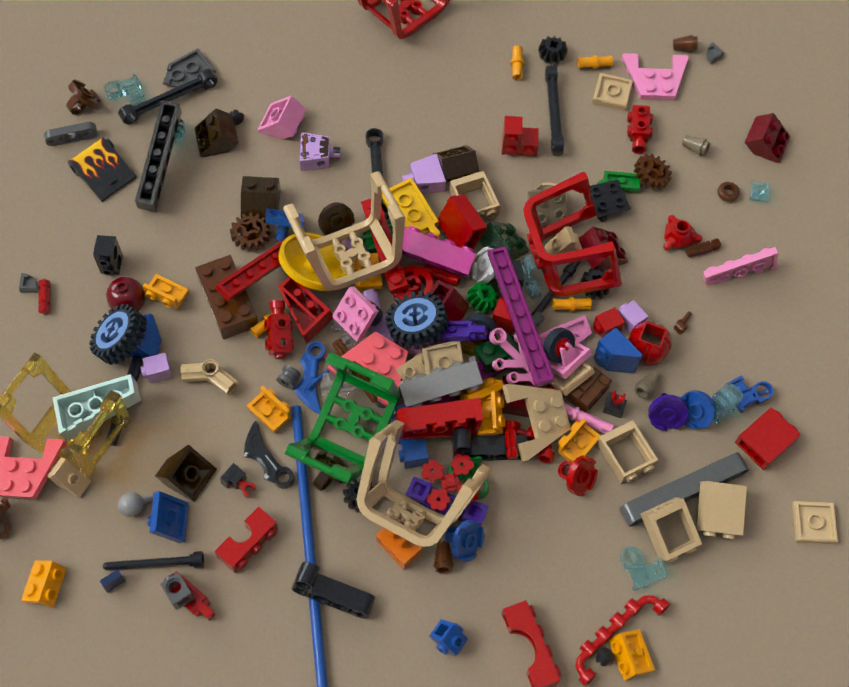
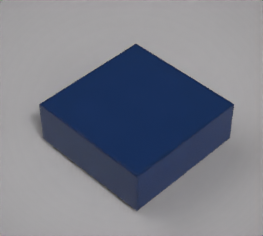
[100,570,125,593]

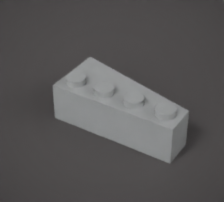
[399,355,483,407]

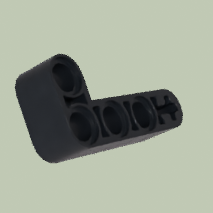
[452,428,530,461]
[291,562,375,619]

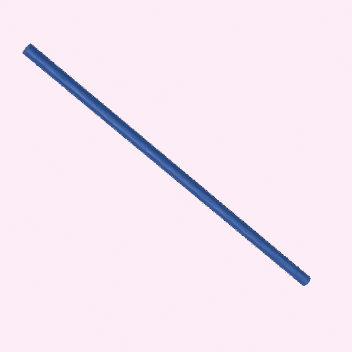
[291,405,328,687]

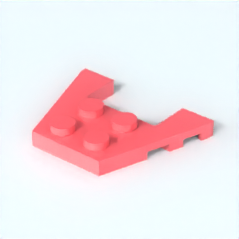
[328,331,408,406]
[0,436,67,499]

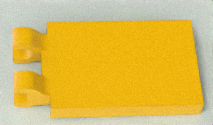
[382,177,441,239]

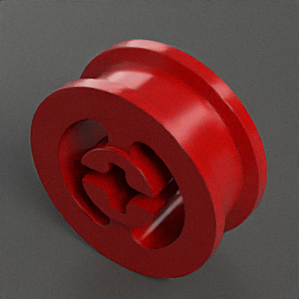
[393,265,433,303]

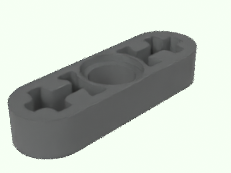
[44,122,97,146]

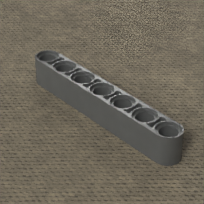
[619,452,749,527]

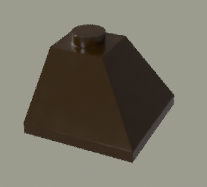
[155,445,217,502]

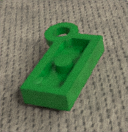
[597,171,640,193]

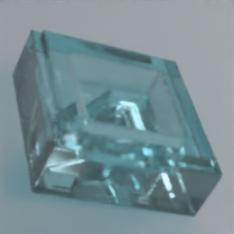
[750,181,771,202]

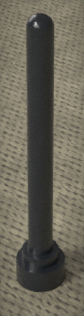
[103,551,204,570]

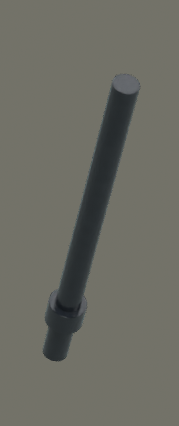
[531,261,581,316]

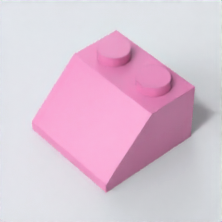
[257,96,306,140]

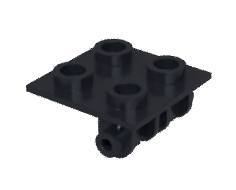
[590,180,631,222]

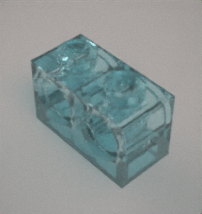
[712,382,744,424]

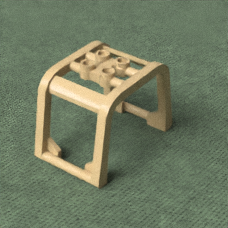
[283,171,405,290]
[356,420,491,547]

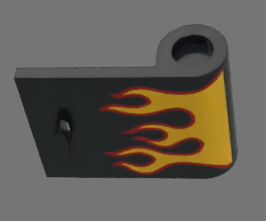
[67,137,136,202]

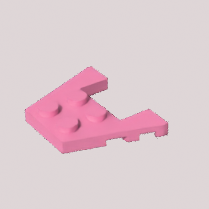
[621,53,688,100]

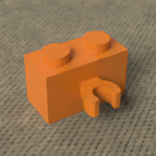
[376,522,422,570]

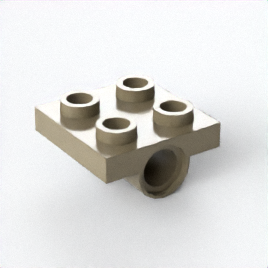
[527,185,568,226]

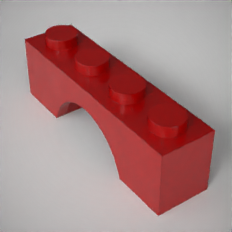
[502,600,562,687]

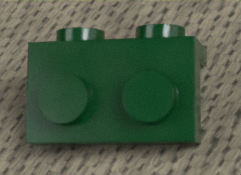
[474,332,519,375]

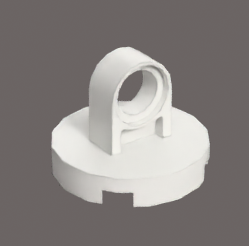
[471,247,496,283]

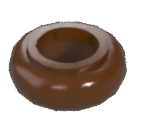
[717,182,740,202]

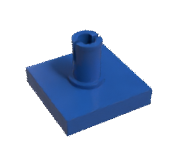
[265,208,304,241]
[147,491,189,543]

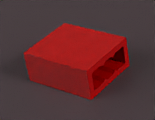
[438,194,487,250]
[735,407,801,471]

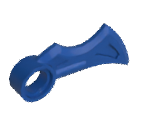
[293,341,326,414]

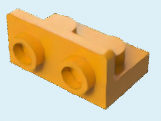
[609,629,655,681]

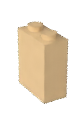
[696,481,747,539]

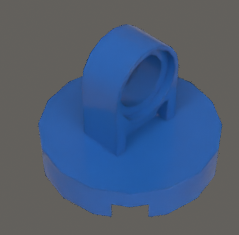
[681,390,717,429]
[445,520,485,562]

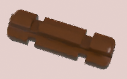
[685,238,721,258]

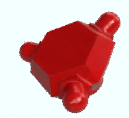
[663,215,702,251]

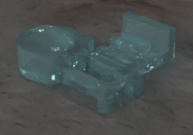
[104,74,146,106]
[521,253,542,299]
[620,546,667,591]

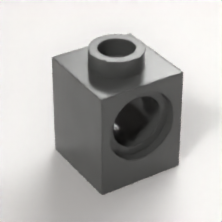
[160,572,195,610]

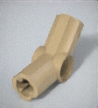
[181,359,239,395]

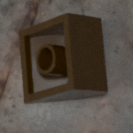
[433,145,479,181]
[241,176,281,219]

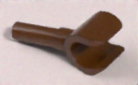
[674,311,692,334]

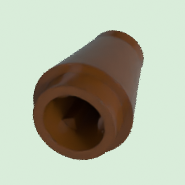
[673,35,698,52]
[433,541,454,574]

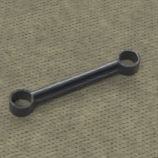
[545,65,564,154]
[118,69,218,125]
[366,128,389,220]

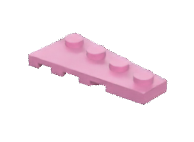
[703,247,778,285]

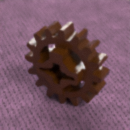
[634,154,672,190]
[230,213,271,251]

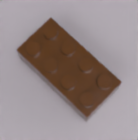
[195,255,258,340]

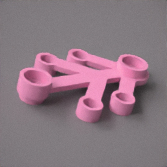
[489,328,544,387]

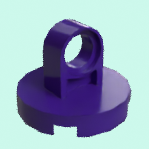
[648,393,688,431]

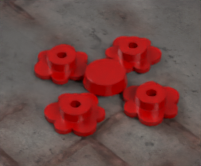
[421,454,479,511]

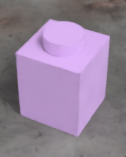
[618,300,648,333]
[141,353,173,383]

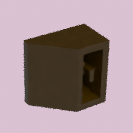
[194,108,239,157]

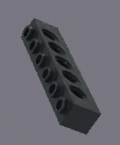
[135,100,182,212]

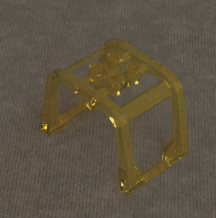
[0,353,131,477]

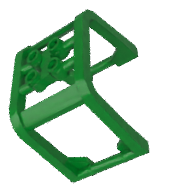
[285,352,400,484]

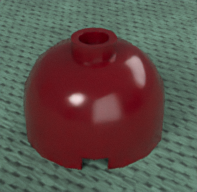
[106,277,145,311]

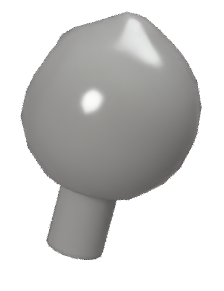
[117,492,152,517]

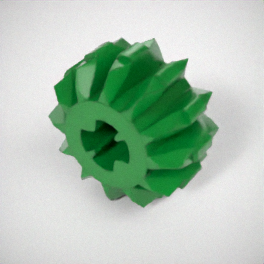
[466,281,499,314]

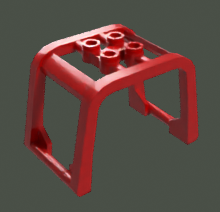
[358,0,450,39]
[523,172,622,297]

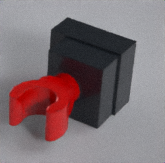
[603,390,627,418]
[220,463,256,498]

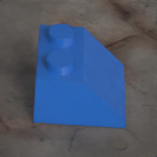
[593,328,643,374]

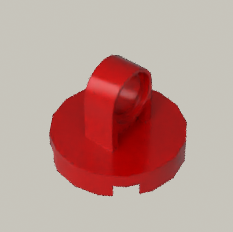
[558,456,598,496]

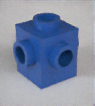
[429,619,468,656]

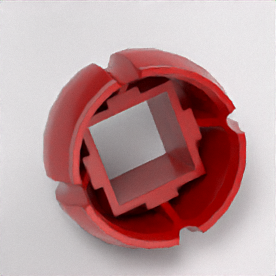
[628,321,672,366]

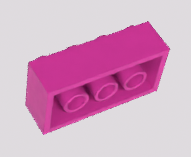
[402,226,476,279]

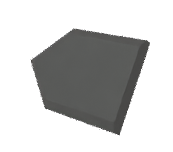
[163,48,216,87]

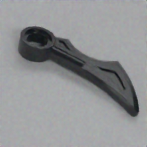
[244,421,294,489]

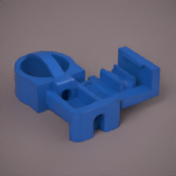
[725,375,773,413]

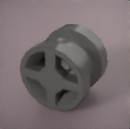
[276,365,301,389]

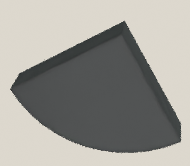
[706,42,724,64]
[19,273,39,293]

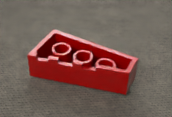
[395,398,483,440]

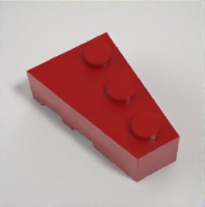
[278,276,334,344]

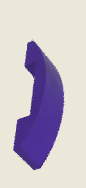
[406,476,489,526]

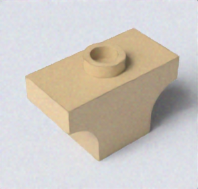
[544,226,582,255]
[46,457,91,498]

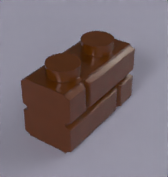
[568,367,612,413]

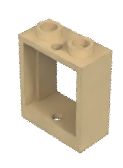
[449,171,500,220]
[596,420,658,484]
[641,497,702,562]

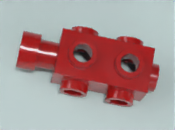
[627,105,653,154]
[264,300,294,359]

